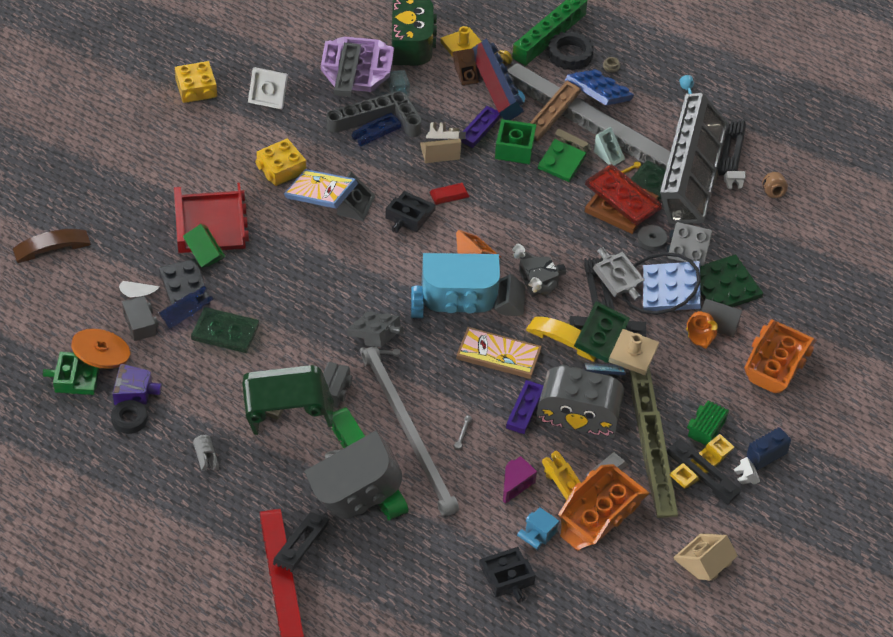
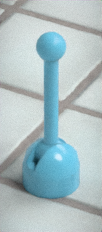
[679,75,694,94]

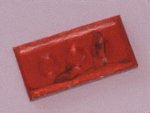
[585,164,662,226]

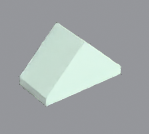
[594,127,625,167]

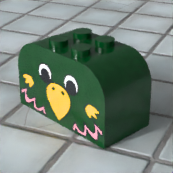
[392,0,437,66]

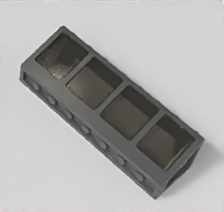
[660,93,728,224]

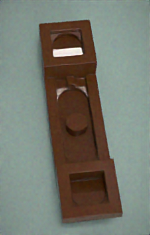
[13,229,91,263]

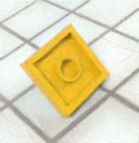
[440,26,482,57]

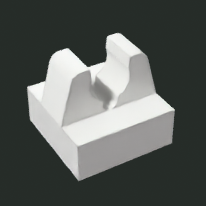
[724,171,745,189]
[734,457,760,484]

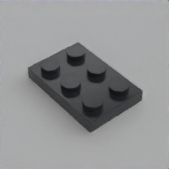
[159,259,210,313]

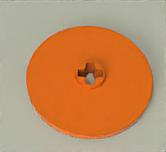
[71,329,130,369]

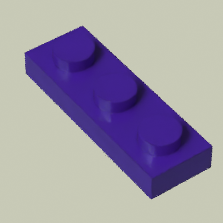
[461,106,501,148]
[506,380,543,434]

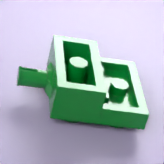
[43,352,100,395]

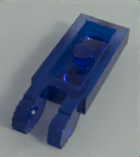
[351,113,401,146]
[159,286,214,330]

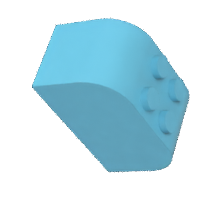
[422,253,500,314]

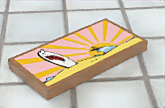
[456,327,542,379]

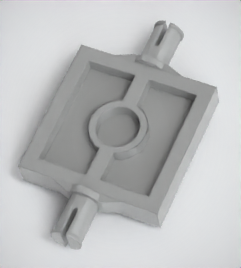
[593,247,645,301]

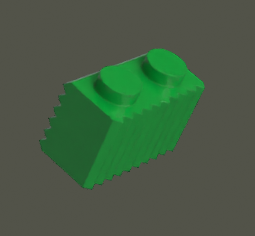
[687,400,729,445]

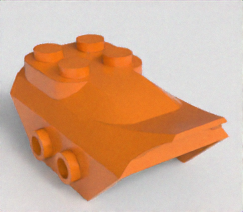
[744,319,817,393]
[558,464,650,551]

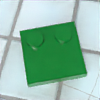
[538,139,586,182]

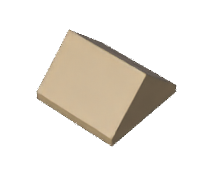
[420,139,461,163]

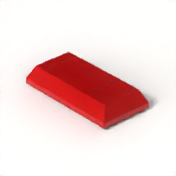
[429,183,470,205]

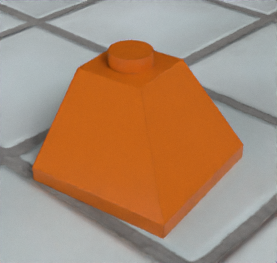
[456,230,501,259]

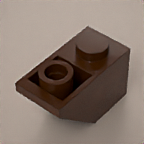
[452,48,479,85]

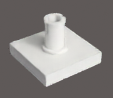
[248,67,288,109]

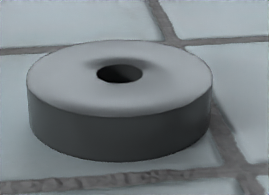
[637,225,667,251]

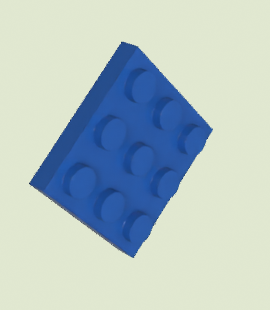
[565,69,634,106]

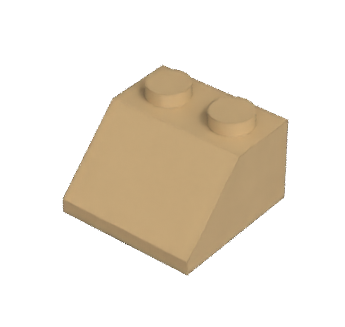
[673,534,738,581]

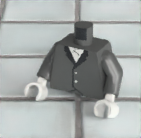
[512,244,566,297]

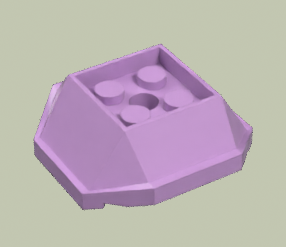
[321,37,394,92]

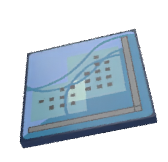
[584,363,626,376]

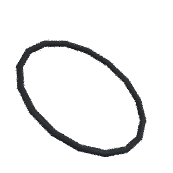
[622,252,701,315]

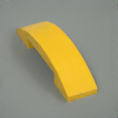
[526,317,596,362]
[670,434,734,489]

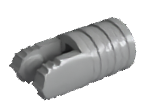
[193,435,219,471]

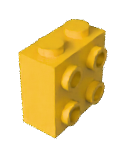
[175,61,217,103]
[255,138,306,186]

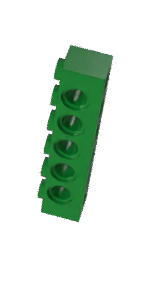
[512,0,588,66]

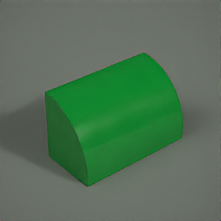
[183,224,226,267]

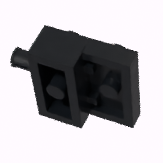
[385,191,436,233]
[479,547,536,603]

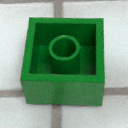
[495,119,537,164]

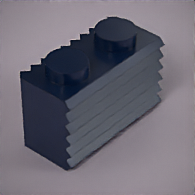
[746,427,791,470]

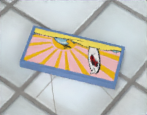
[284,169,358,209]

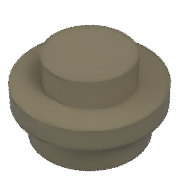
[603,57,620,72]

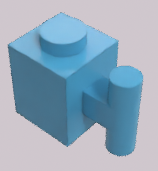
[517,507,559,550]

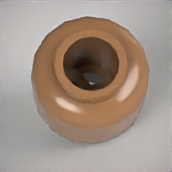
[762,172,788,198]

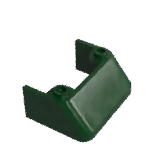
[242,365,334,435]

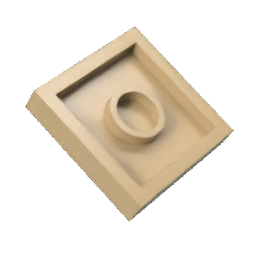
[609,329,659,375]

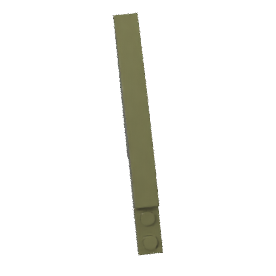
[629,367,678,518]

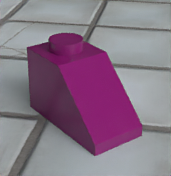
[503,456,537,504]

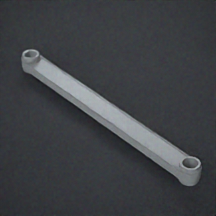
[361,347,459,516]

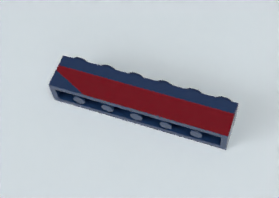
[471,38,525,120]

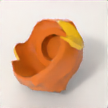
[686,311,718,349]

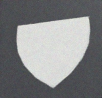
[119,281,160,298]

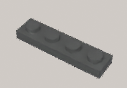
[334,42,361,97]

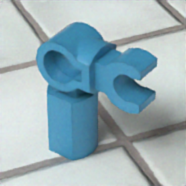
[411,285,424,318]

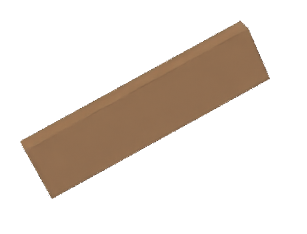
[530,80,581,141]

